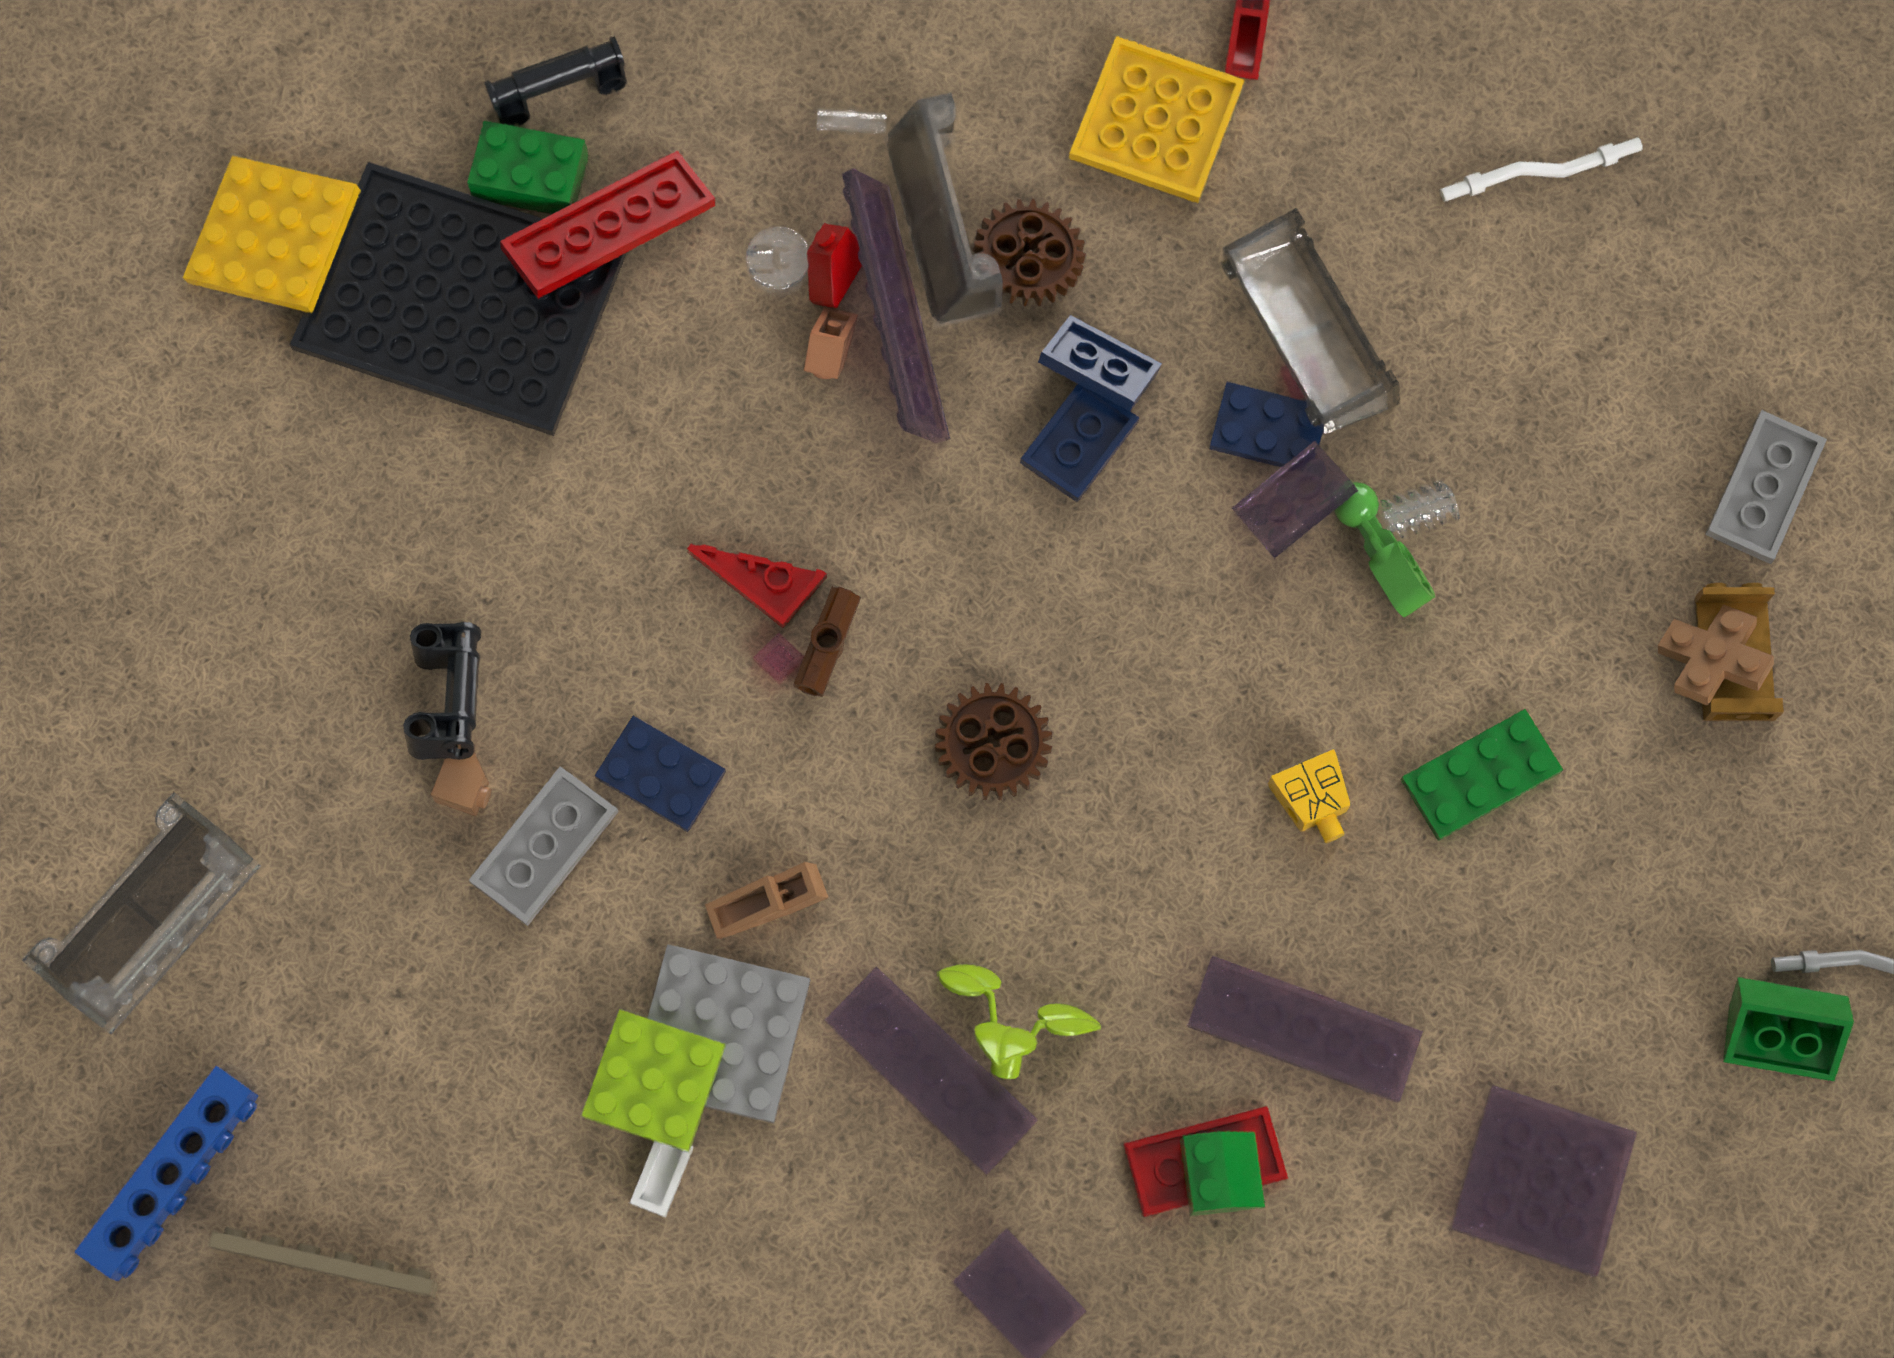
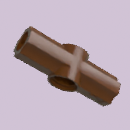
[793,587,861,697]

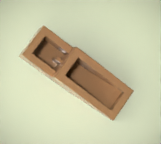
[705,862,829,939]

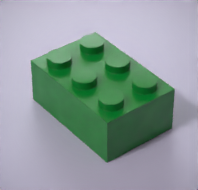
[467,121,589,214]

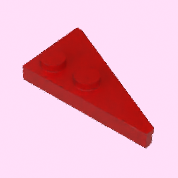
[687,543,827,628]

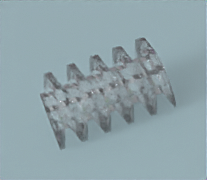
[1379,479,1460,539]

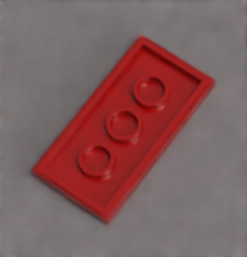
[1123,1106,1288,1218]

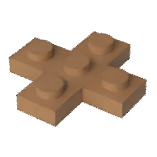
[1658,605,1774,705]

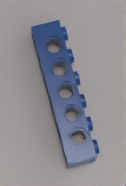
[74,1065,259,1282]

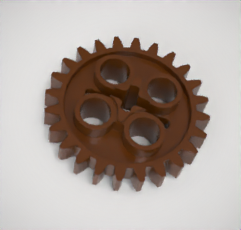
[972,199,1086,307]
[935,683,1052,800]

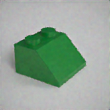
[1180,1131,1265,1216]

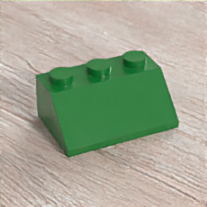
[1723,977,1854,1082]

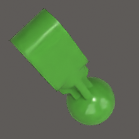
[1333,482,1435,617]

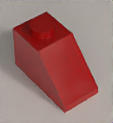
[807,223,870,308]

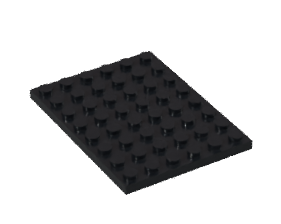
[290,162,627,436]

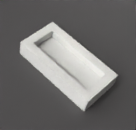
[630,1141,694,1218]

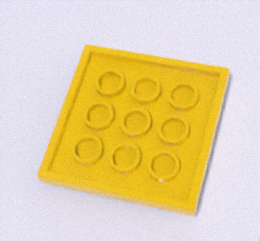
[1069,36,1245,203]
[183,156,361,313]

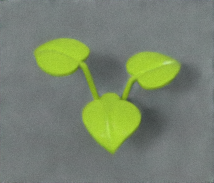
[937,964,1102,1079]

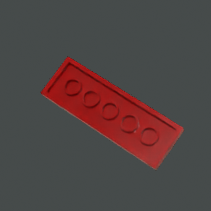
[500,150,715,298]

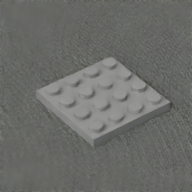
[647,944,811,1124]

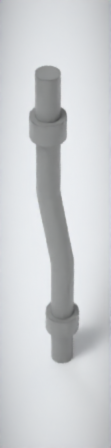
[1771,950,1894,974]

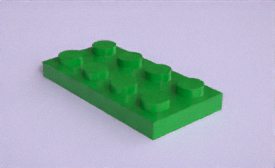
[1400,709,1564,841]

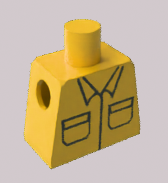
[1268,749,1350,843]

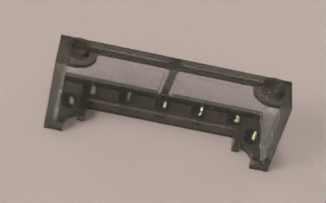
[1220,207,1400,434]

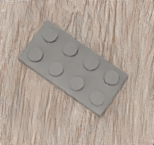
[1705,410,1827,564]
[469,766,619,926]

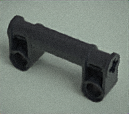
[484,36,627,126]
[403,622,481,760]

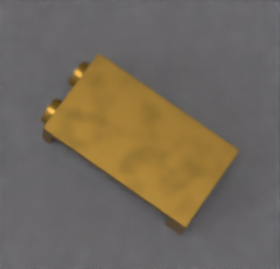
[1695,583,1784,721]

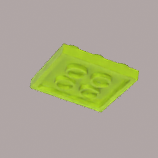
[581,1009,726,1153]

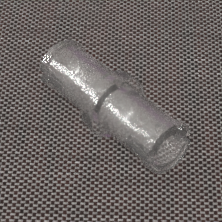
[817,108,886,136]

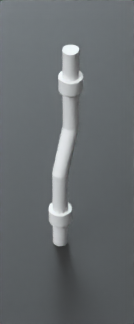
[1440,137,1642,202]

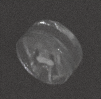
[746,227,809,296]

